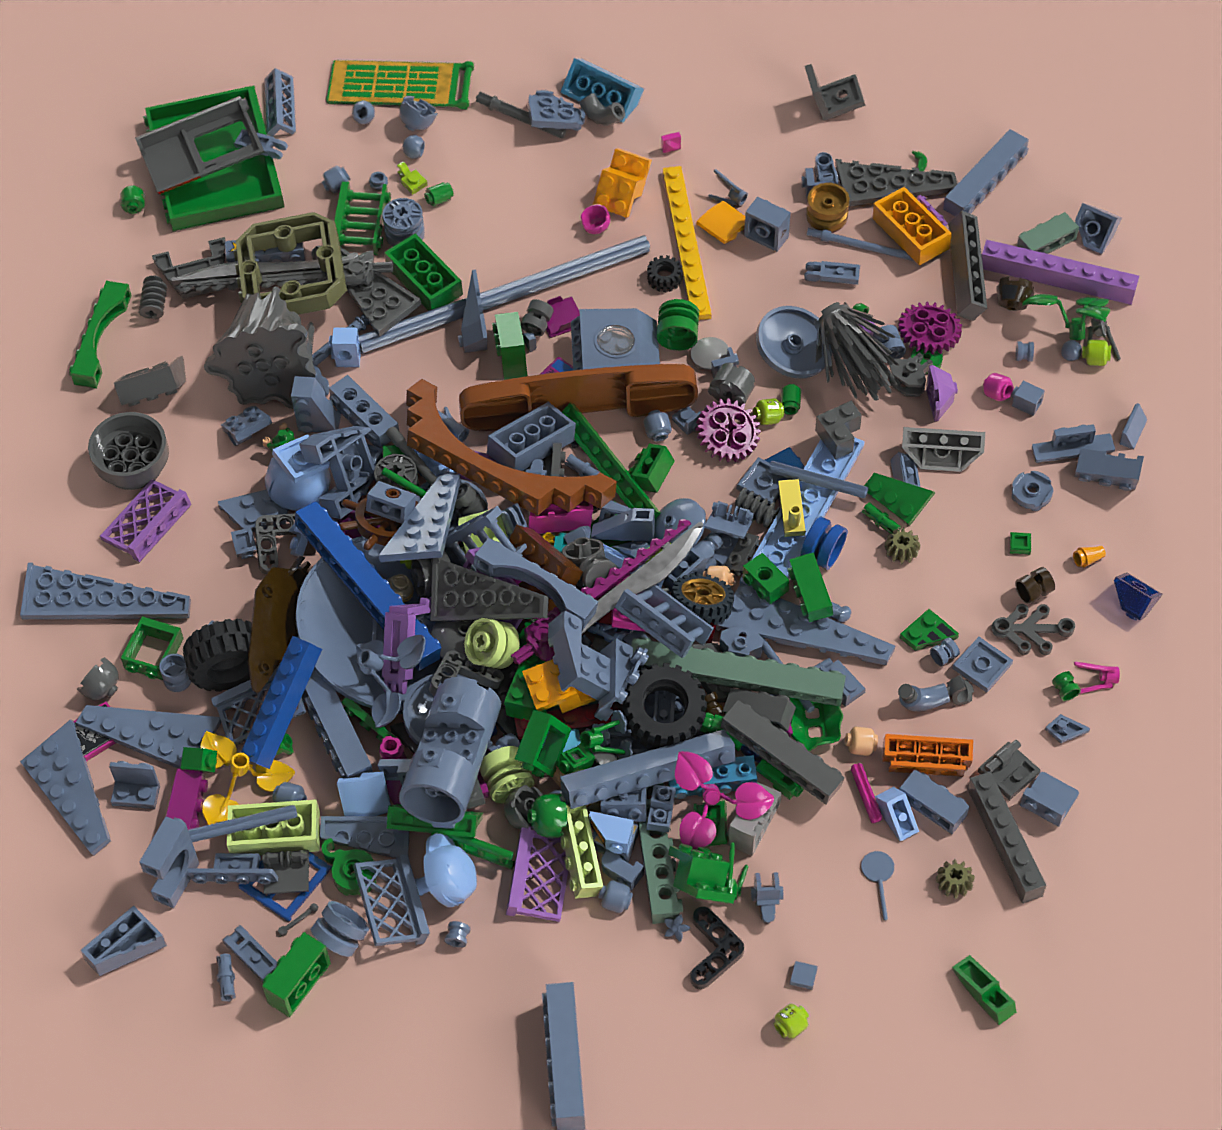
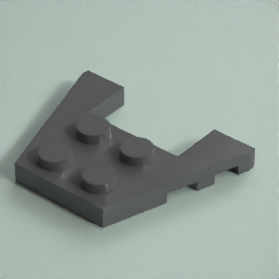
[152,237,226,299]

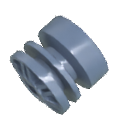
[382,198,425,247]

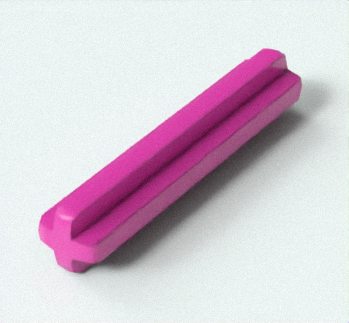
[851,763,882,823]

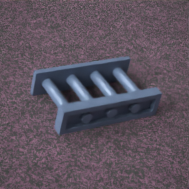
[445,506,527,572]
[614,585,714,658]

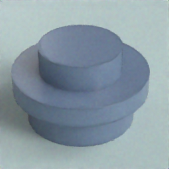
[369,172,388,190]

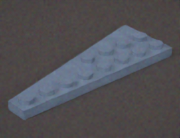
[20,563,191,620]
[715,583,895,666]

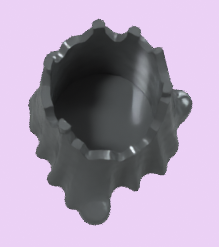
[204,287,316,409]

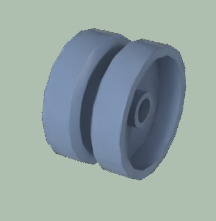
[310,901,370,957]

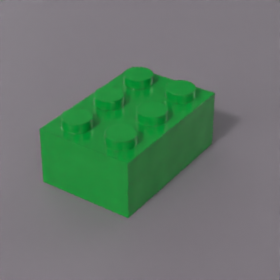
[262,932,331,1018]

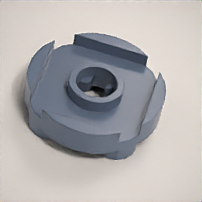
[1011,471,1053,511]

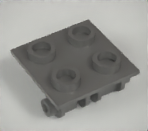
[262,850,309,894]

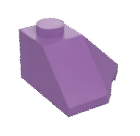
[926,365,958,421]

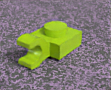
[397,162,428,195]

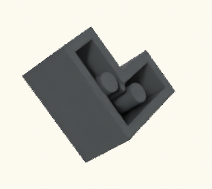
[815,401,862,460]

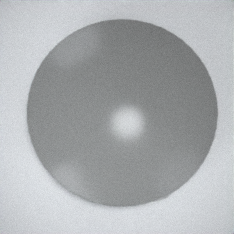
[691,337,728,370]

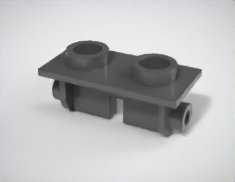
[724,533,759,576]

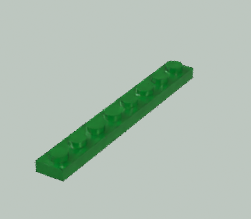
[562,403,661,519]

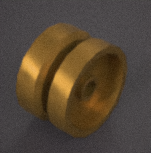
[806,183,850,232]

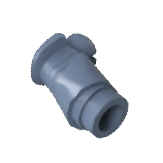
[829,602,851,623]

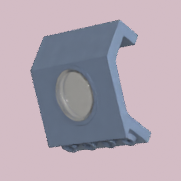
[571,308,660,371]

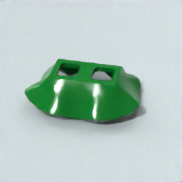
[789,697,843,751]

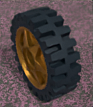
[671,573,734,625]

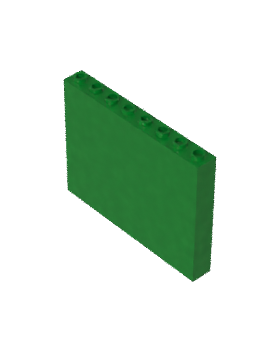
[143,85,285,231]

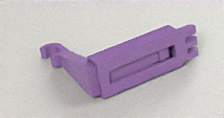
[382,597,431,694]

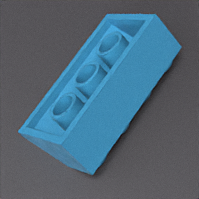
[561,58,644,122]

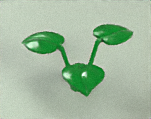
[1022,294,1110,340]

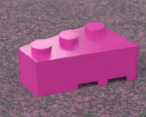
[528,500,593,534]

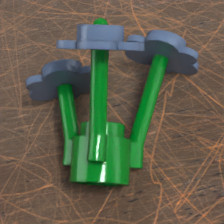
[580,710,633,760]

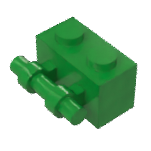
[628,443,675,493]

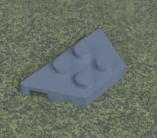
[218,489,290,532]

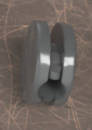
[578,555,617,597]

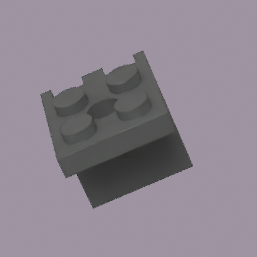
[805,64,866,121]

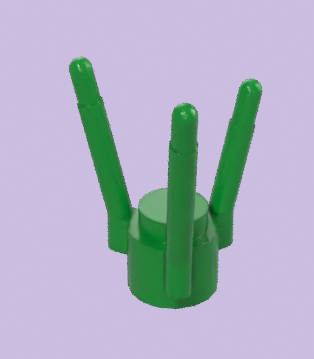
[725,842,748,900]

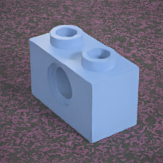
[329,328,361,367]

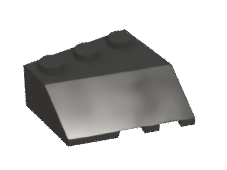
[114,356,186,407]

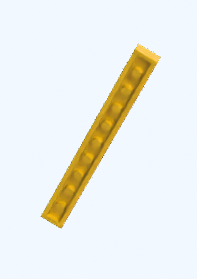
[663,166,712,320]

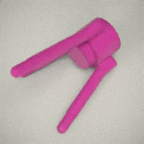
[1074,661,1120,694]

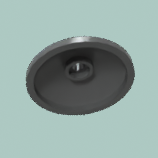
[431,621,475,666]

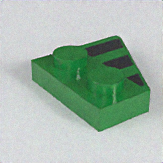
[900,609,959,651]

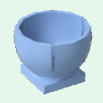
[265,434,331,511]

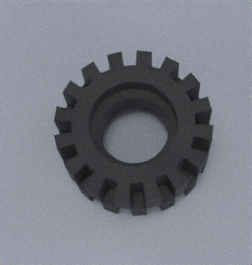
[647,255,682,292]

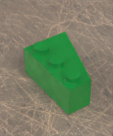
[492,312,528,380]

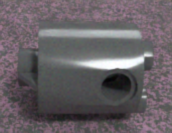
[562,537,605,591]

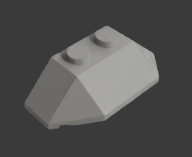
[902,427,985,472]

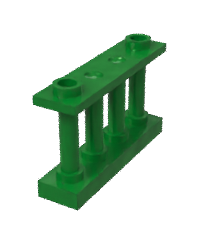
[334,181,391,256]

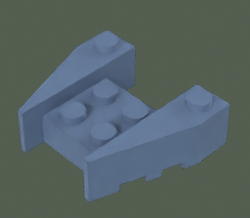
[299,426,375,519]
[548,610,633,711]

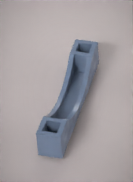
[473,538,598,630]

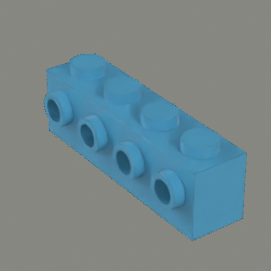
[668,755,757,799]

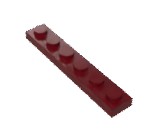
[514,701,645,739]

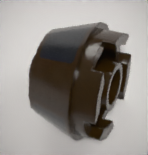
[996,276,1035,311]

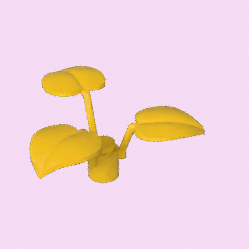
[200,731,295,825]

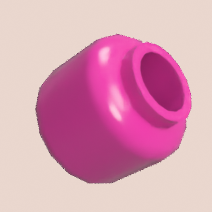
[983,373,1014,401]

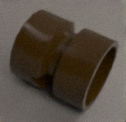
[1015,567,1055,604]

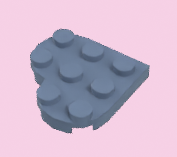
[527,90,585,131]

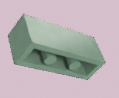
[1017,212,1079,254]

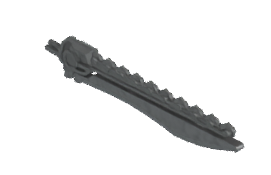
[172,251,394,293]

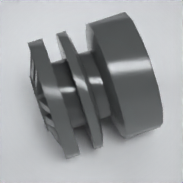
[374,454,419,492]

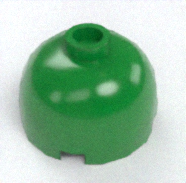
[527,793,567,838]

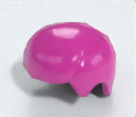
[580,204,610,235]

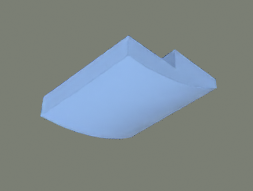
[337,772,391,816]

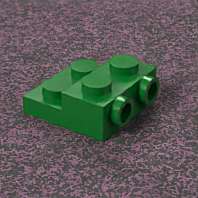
[756,759,804,800]

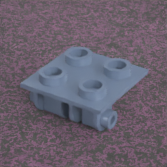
[704,501,754,539]

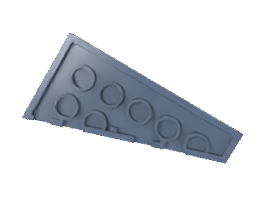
[378,474,461,562]
[20,719,111,855]

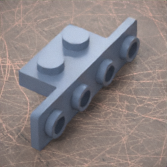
[1032,424,1115,463]
[187,853,278,884]

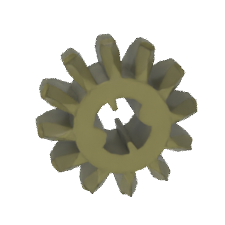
[885,528,920,564]
[936,859,975,899]

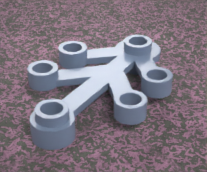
[594,647,649,721]

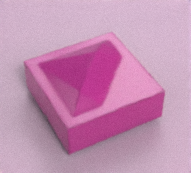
[661,132,681,153]

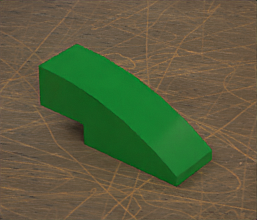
[952,955,1017,1025]

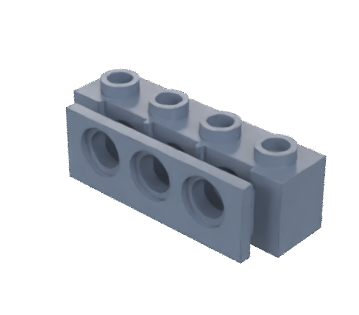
[329,375,399,448]

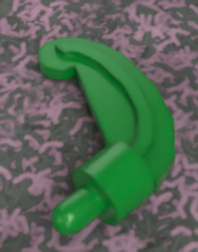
[912,151,927,171]

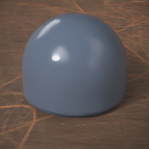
[1061,340,1082,361]

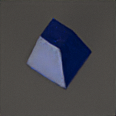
[1114,572,1163,620]

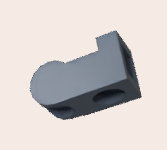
[601,851,644,891]

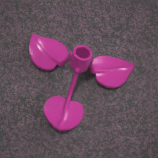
[675,751,774,849]

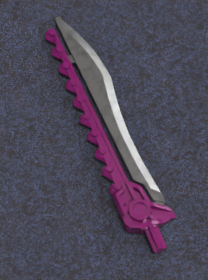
[511,519,703,665]

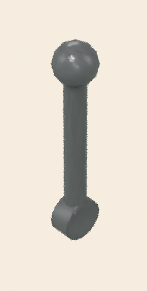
[278,903,318,936]

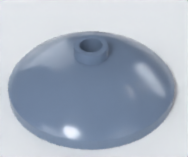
[654,498,706,547]

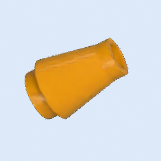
[1073,546,1106,568]

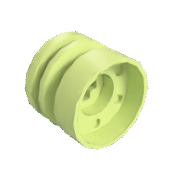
[479,746,534,803]

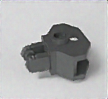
[889,353,933,397]

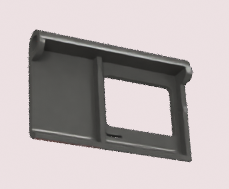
[135,96,265,195]

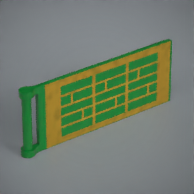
[327,60,474,109]

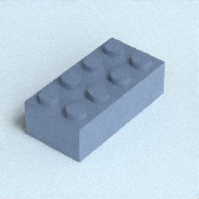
[487,402,576,471]

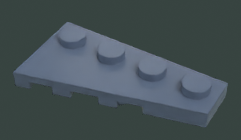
[320,816,410,859]

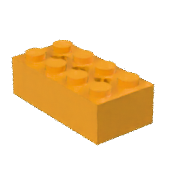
[872,187,952,266]

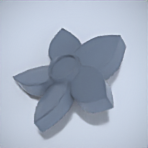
[665,914,690,942]

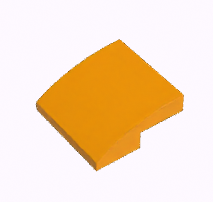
[696,201,745,244]

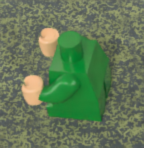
[262,422,295,452]

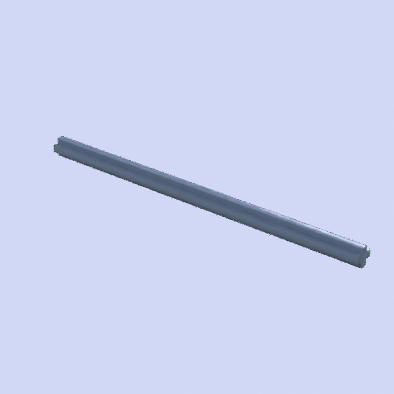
[359,235,650,353]

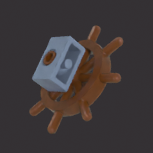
[339,481,418,551]

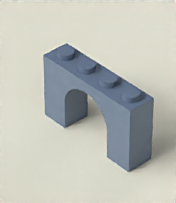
[139,816,200,908]

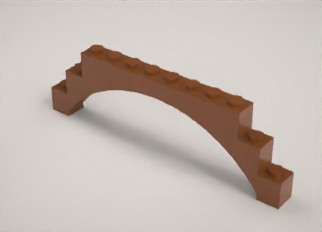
[406,379,617,516]

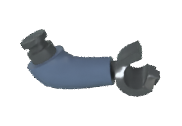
[898,675,974,712]

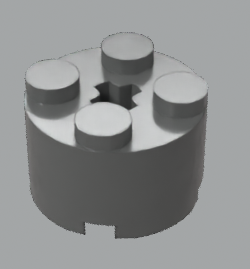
[708,363,755,406]

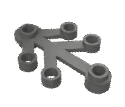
[991,604,1075,655]

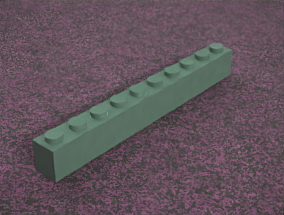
[631,637,846,706]

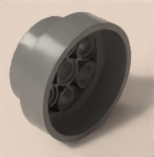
[88,412,169,490]

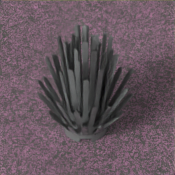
[814,302,899,401]

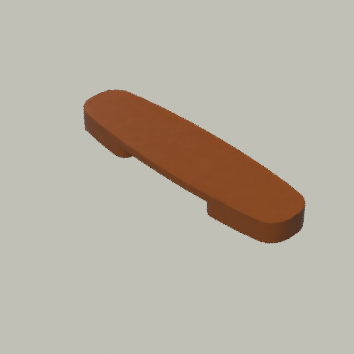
[459,364,698,431]

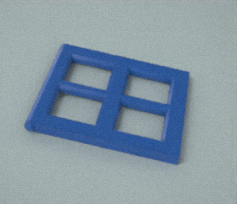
[238,852,332,921]

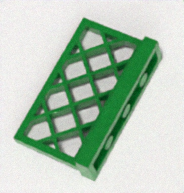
[386,803,483,838]

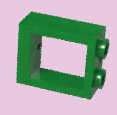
[121,616,184,680]
[515,710,571,778]

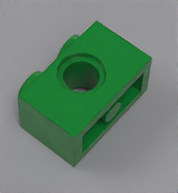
[742,553,789,604]

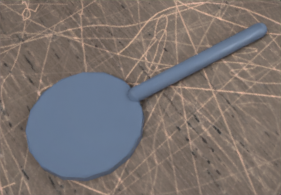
[861,851,894,921]

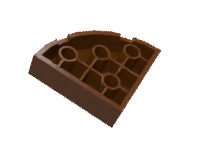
[509,525,583,633]

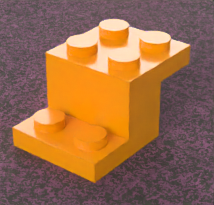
[592,148,652,218]
[522,659,596,713]

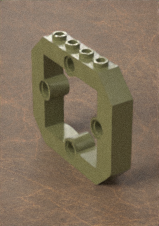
[233,212,347,315]

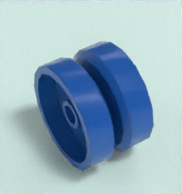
[800,516,848,570]

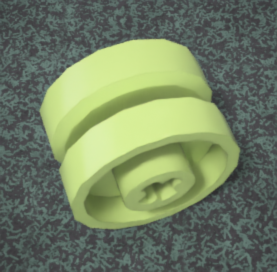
[464,618,520,669]

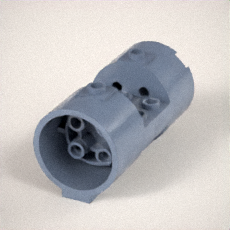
[399,677,501,828]

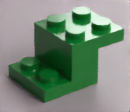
[668,844,736,904]

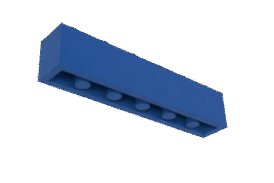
[241,636,322,769]

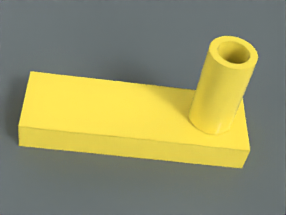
[778,479,806,537]

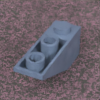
[591,508,655,542]

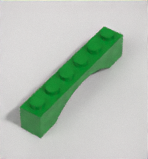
[69,281,132,388]

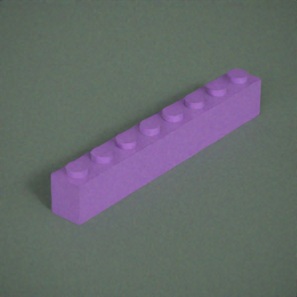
[982,239,1139,305]

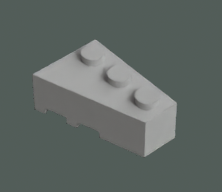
[727,782,781,856]

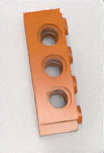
[882,734,973,777]

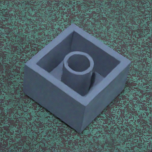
[744,197,791,252]

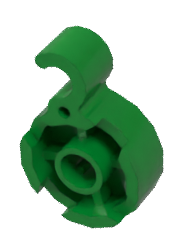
[321,838,377,896]

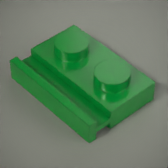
[693,800,727,846]

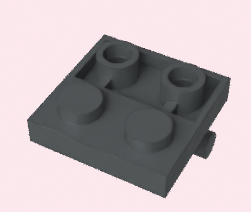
[978,740,1041,800]

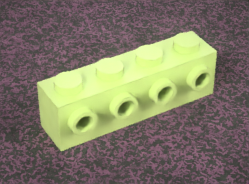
[561,805,603,899]

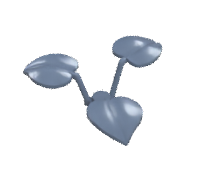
[356,635,426,728]

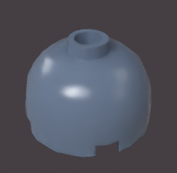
[399,96,437,131]

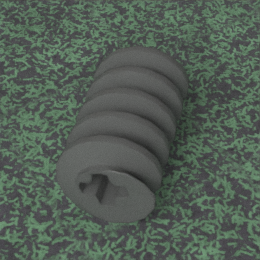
[139,276,167,319]
[735,487,781,528]

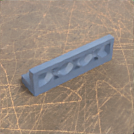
[265,68,296,136]

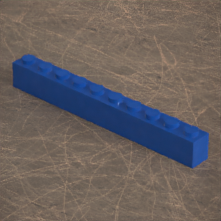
[294,501,441,671]

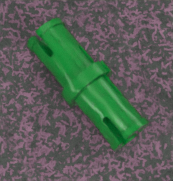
[862,502,902,534]

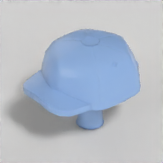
[415,833,477,907]

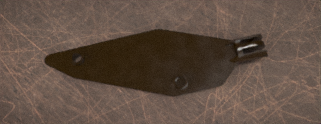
[248,556,312,693]

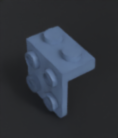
[1020,772,1079,827]

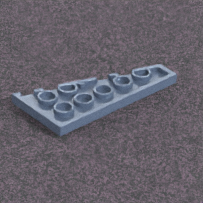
[76,705,221,769]

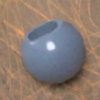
[352,101,375,125]
[402,135,425,159]

